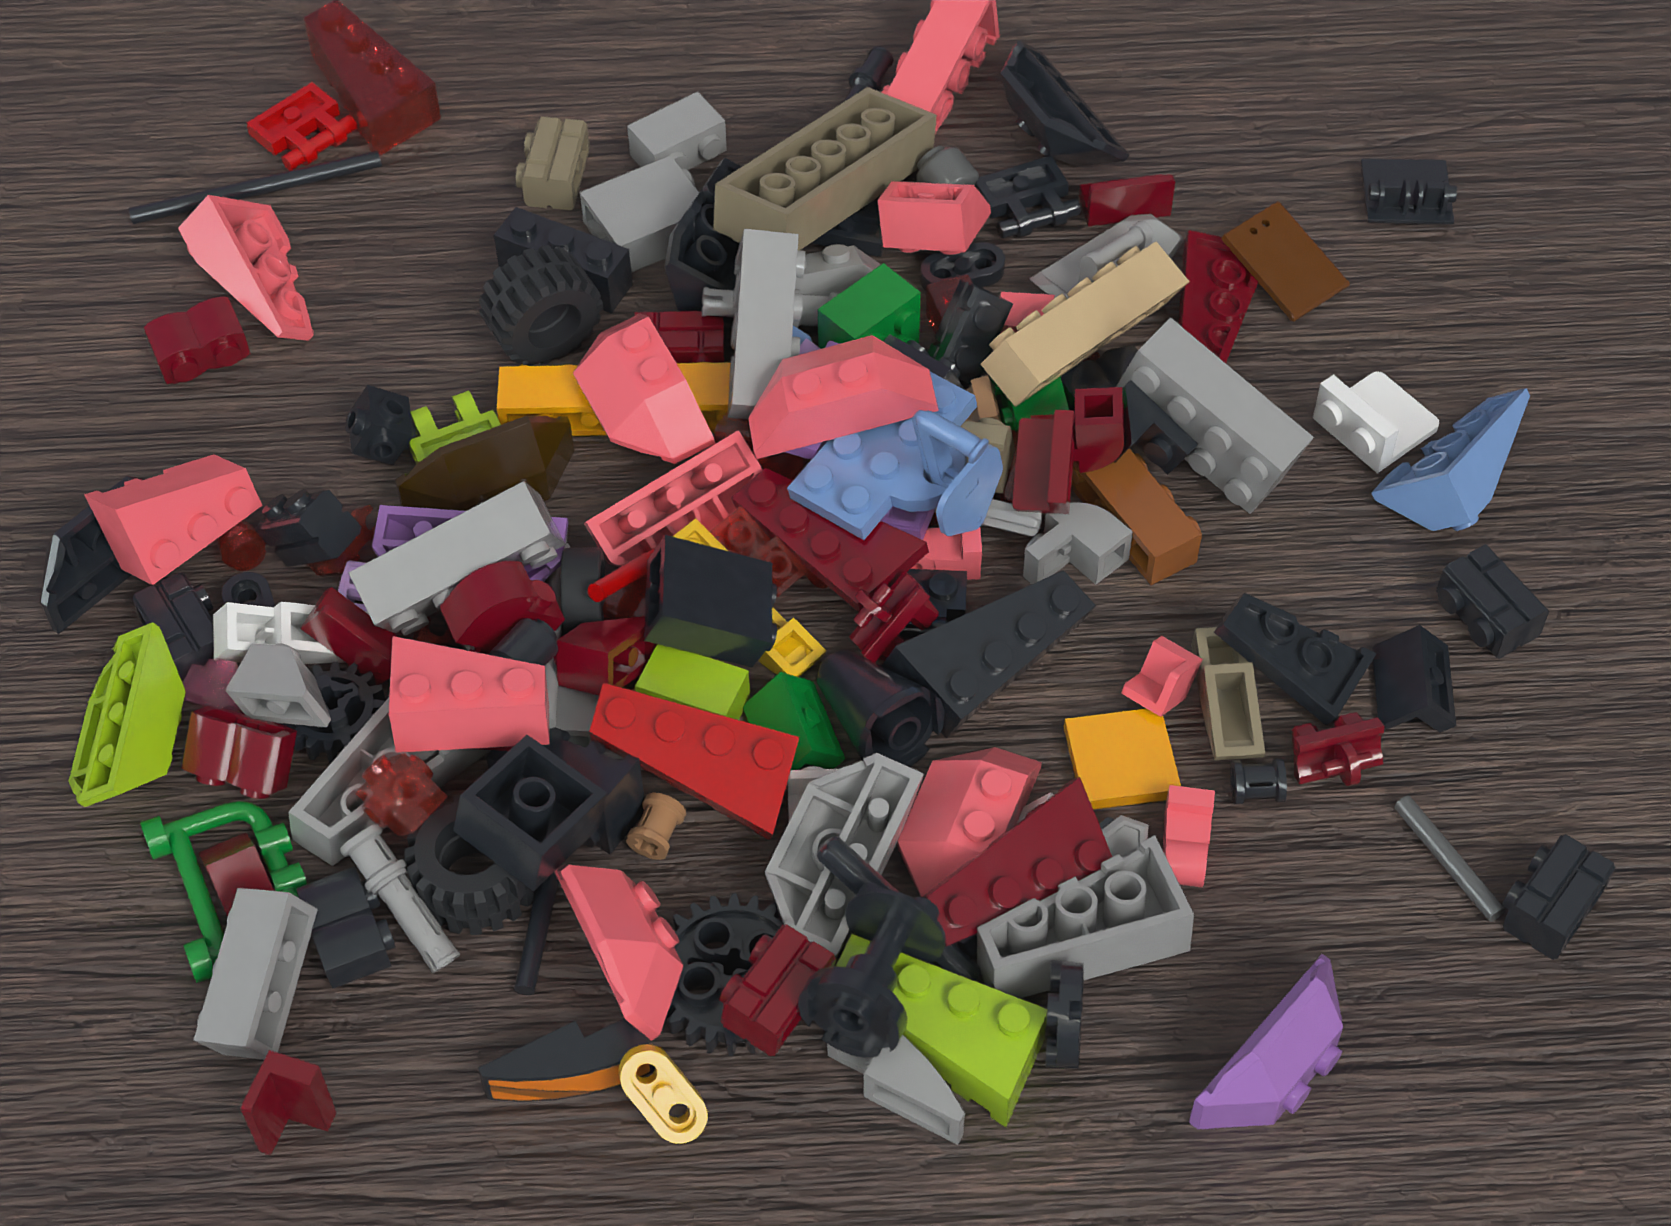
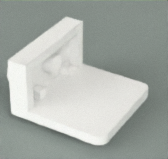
[1313,372,1439,473]

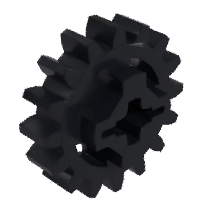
[281,661,386,763]

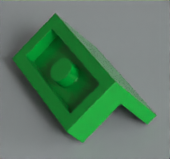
[743,672,845,770]

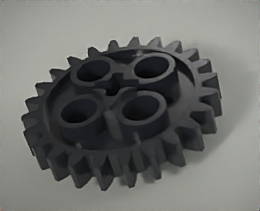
[666,893,793,1056]

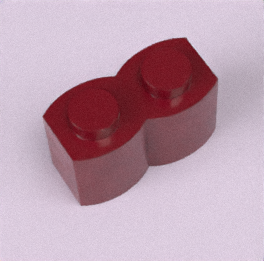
[144,297,251,384]
[182,706,297,799]

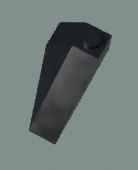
[664,158,741,321]

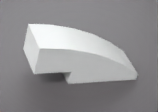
[213,602,369,664]

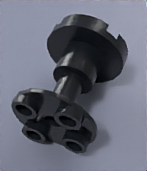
[798,883,946,1058]

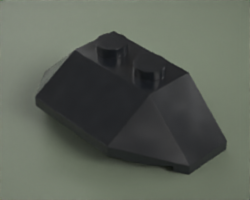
[1000,40,1130,167]
[41,476,145,634]

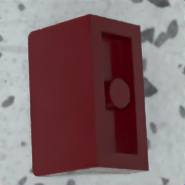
[1079,174,1175,227]
[1012,410,1076,514]
[300,587,398,685]
[241,1050,337,1155]

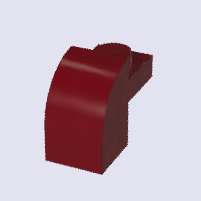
[1031,387,1124,473]
[440,561,565,650]

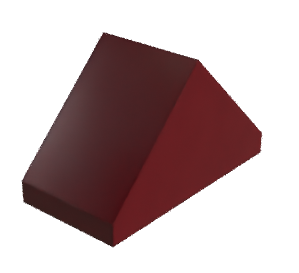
[199,832,274,917]

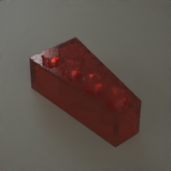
[303,0,441,156]

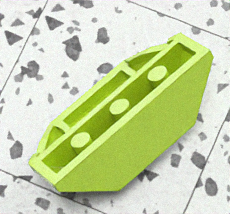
[69,622,186,807]

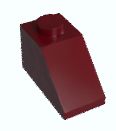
[554,616,657,696]

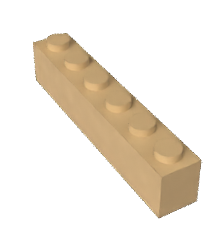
[980,242,1189,407]

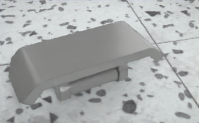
[1029,214,1184,299]

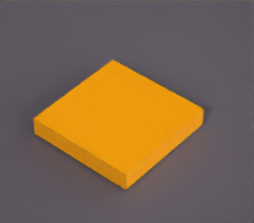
[1064,709,1181,810]

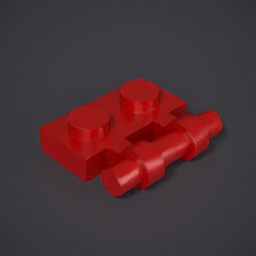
[246,82,358,171]

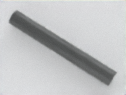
[1394,795,1506,922]

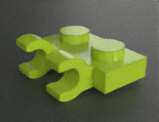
[409,391,501,464]

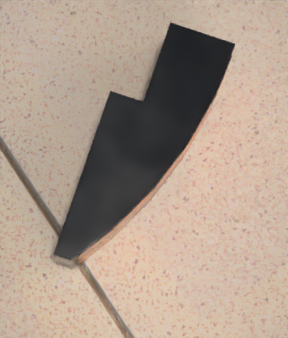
[478,1018,655,1102]

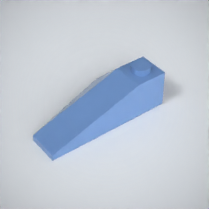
[1371,388,1530,531]

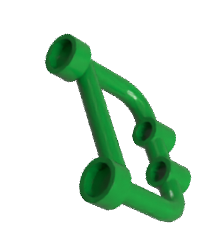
[140,801,307,984]

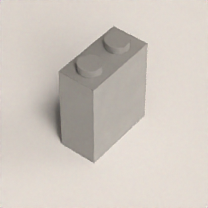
[580,155,699,272]

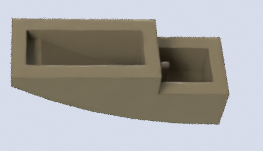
[1191,627,1266,761]

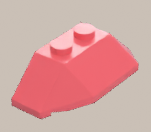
[573,313,716,464]
[748,335,939,459]
[584,430,763,576]
[897,747,1042,897]
[554,865,683,1041]

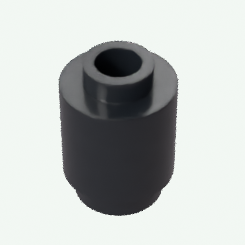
[489,618,558,666]

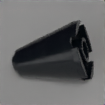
[817,650,945,767]

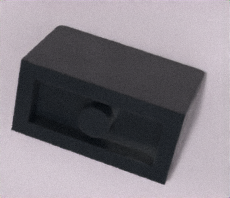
[1372,625,1456,733]

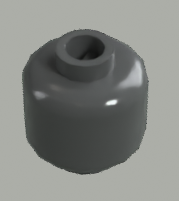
[916,146,979,186]

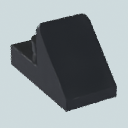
[1114,380,1198,475]

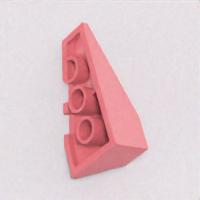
[178,195,314,341]

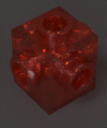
[356,753,448,836]

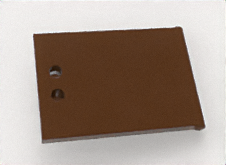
[1221,201,1350,322]

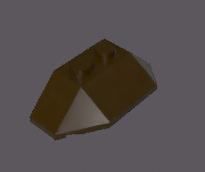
[395,415,574,511]

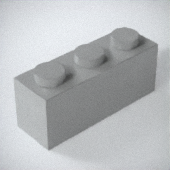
[193,888,318,1060]

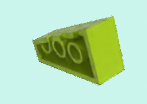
[836,934,1047,1128]

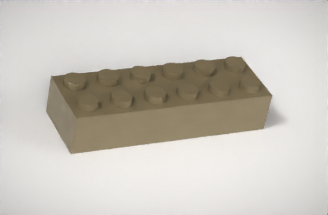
[713,87,937,250]

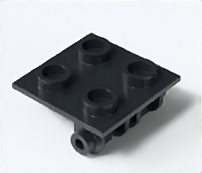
[1361,158,1457,224]

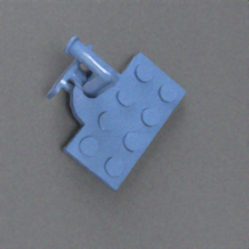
[787,372,1003,540]

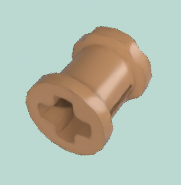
[626,793,686,860]

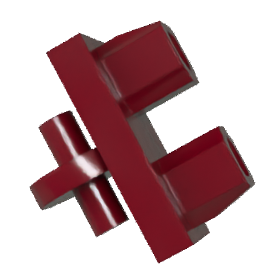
[849,571,939,663]
[1292,712,1384,786]

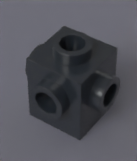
[345,385,416,465]

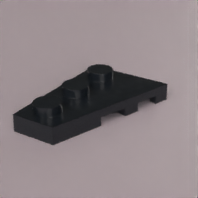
[1214,593,1377,725]

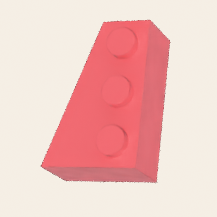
[84,454,263,585]
[389,636,549,753]

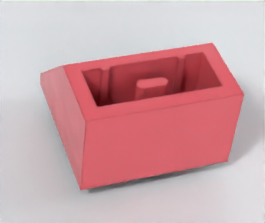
[878,181,991,255]

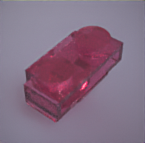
[183,658,245,715]

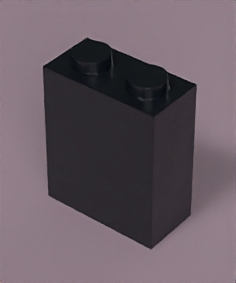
[644,535,777,667]

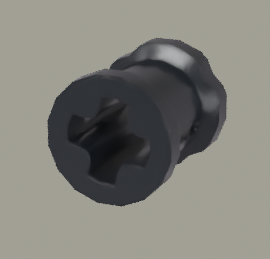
[1230,758,1287,804]

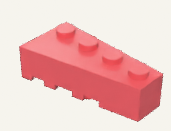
[882,0,999,134]

